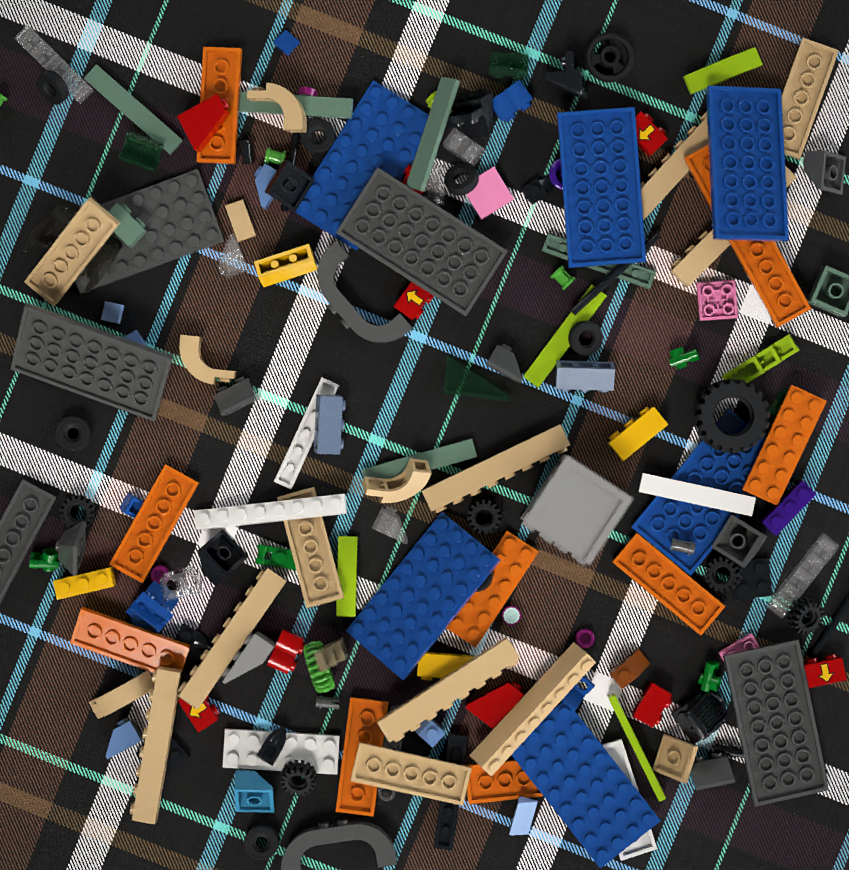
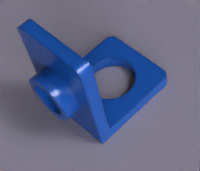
[561,676,595,711]

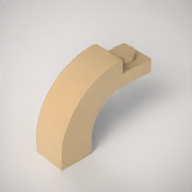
[247,83,307,133]
[179,335,236,385]
[362,458,431,503]
[89,671,155,719]

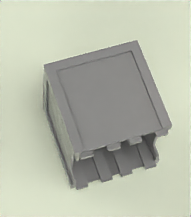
[520,455,633,565]

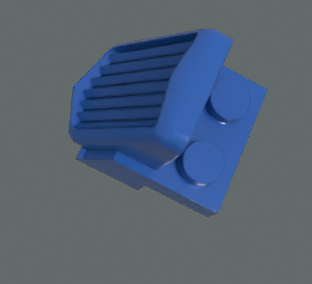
[125,581,178,633]

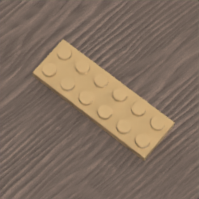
[781,38,839,160]
[24,197,120,307]
[277,487,344,608]
[350,742,472,806]

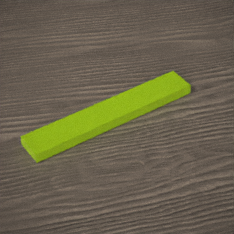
[523,285,607,388]
[607,693,666,802]

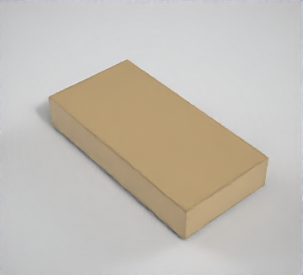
[225,199,256,242]

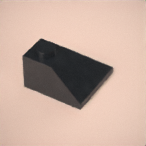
[198,529,248,587]

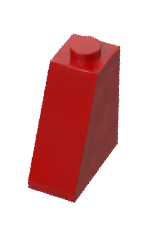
[177,94,230,153]
[465,681,524,729]

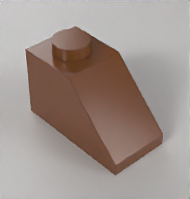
[608,648,650,689]

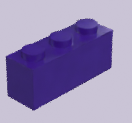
[759,480,816,535]

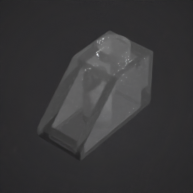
[425,165,444,206]
[218,233,249,279]
[372,505,408,545]

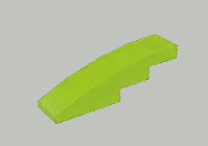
[683,47,763,95]
[722,334,799,383]
[336,536,358,617]

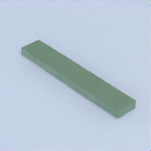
[84,64,183,155]
[406,77,460,192]
[239,92,354,119]
[542,233,656,289]
[362,439,477,479]

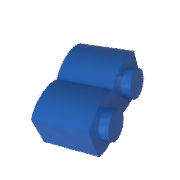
[492,80,533,123]

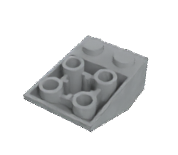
[222,631,276,684]

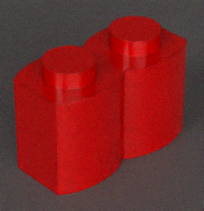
[267,628,306,674]

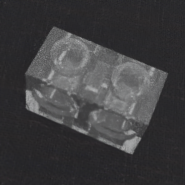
[443,128,485,167]
[159,567,204,601]

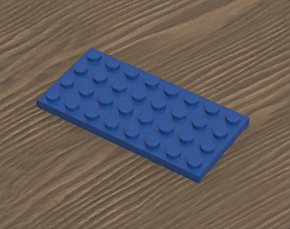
[295,80,429,251]
[706,86,789,242]
[557,107,646,268]
[631,408,765,576]
[346,512,501,680]
[512,702,661,868]

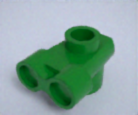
[669,347,700,370]
[29,549,59,572]
[698,660,721,692]

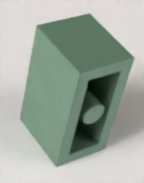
[108,203,147,248]

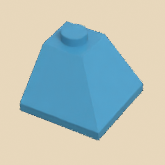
[234,770,274,813]

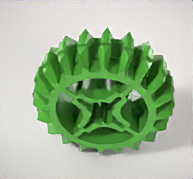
[303,641,335,693]

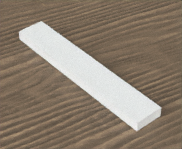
[274,377,339,489]
[638,473,756,516]

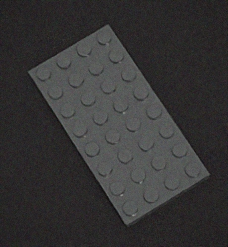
[336,167,508,316]
[54,169,225,294]
[11,303,173,422]
[723,639,829,807]

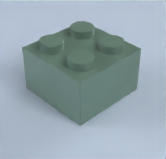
[807,266,849,318]

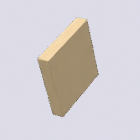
[652,734,698,783]

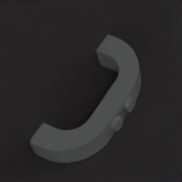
[317,241,413,343]
[281,819,397,870]

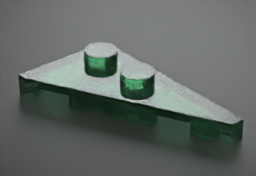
[443,357,510,401]

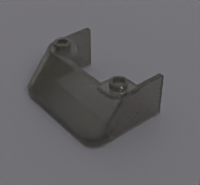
[23,204,122,293]

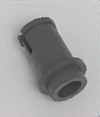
[670,538,696,555]
[316,694,340,710]

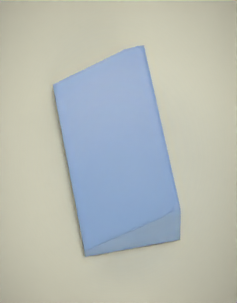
[509,796,538,835]

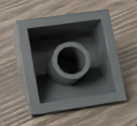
[213,377,260,416]
[690,752,735,790]

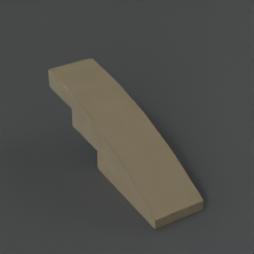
[314,637,349,672]

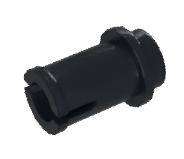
[238,140,254,165]

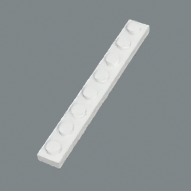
[194,494,347,530]

